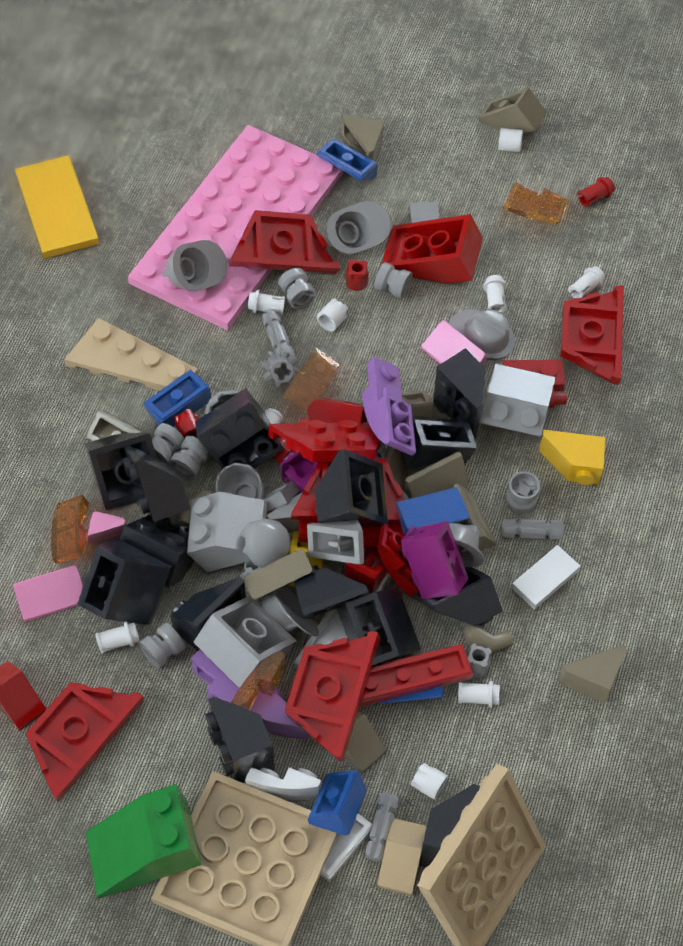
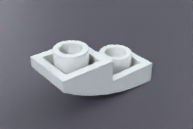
[245,767,321,801]

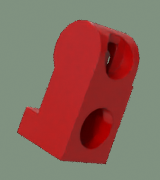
[307,398,367,423]

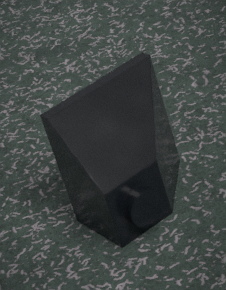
[85,432,157,510]
[315,449,388,527]
[294,565,371,618]
[411,567,503,626]
[171,577,246,651]

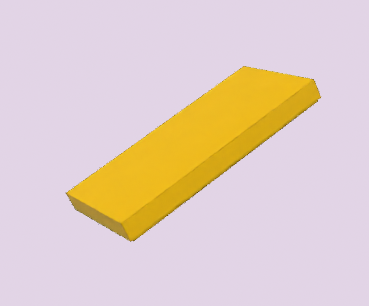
[15,155,99,259]

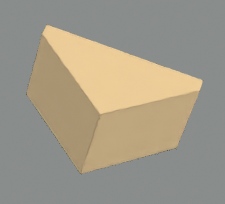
[377,818,427,896]

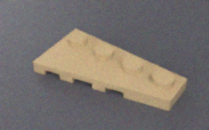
[64,318,199,391]

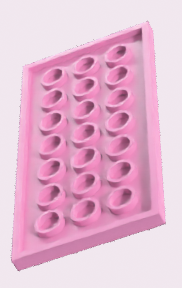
[128,125,343,331]

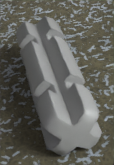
[262,310,294,358]
[501,519,564,539]
[365,792,399,862]

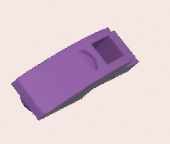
[362,357,416,455]
[191,649,310,739]

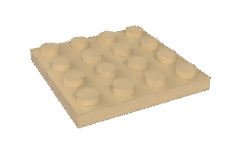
[417,764,546,946]
[151,771,338,946]

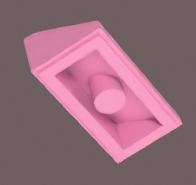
[421,320,486,367]
[87,511,125,544]
[13,565,83,623]

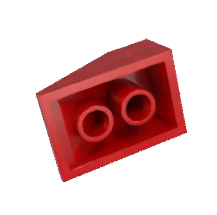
[381,214,483,284]

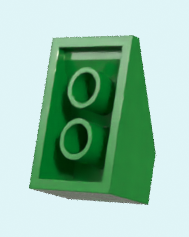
[86,784,202,899]

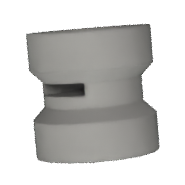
[374,262,413,300]
[278,268,317,309]
[152,423,184,464]
[169,436,211,480]
[506,471,540,514]
[139,622,186,669]

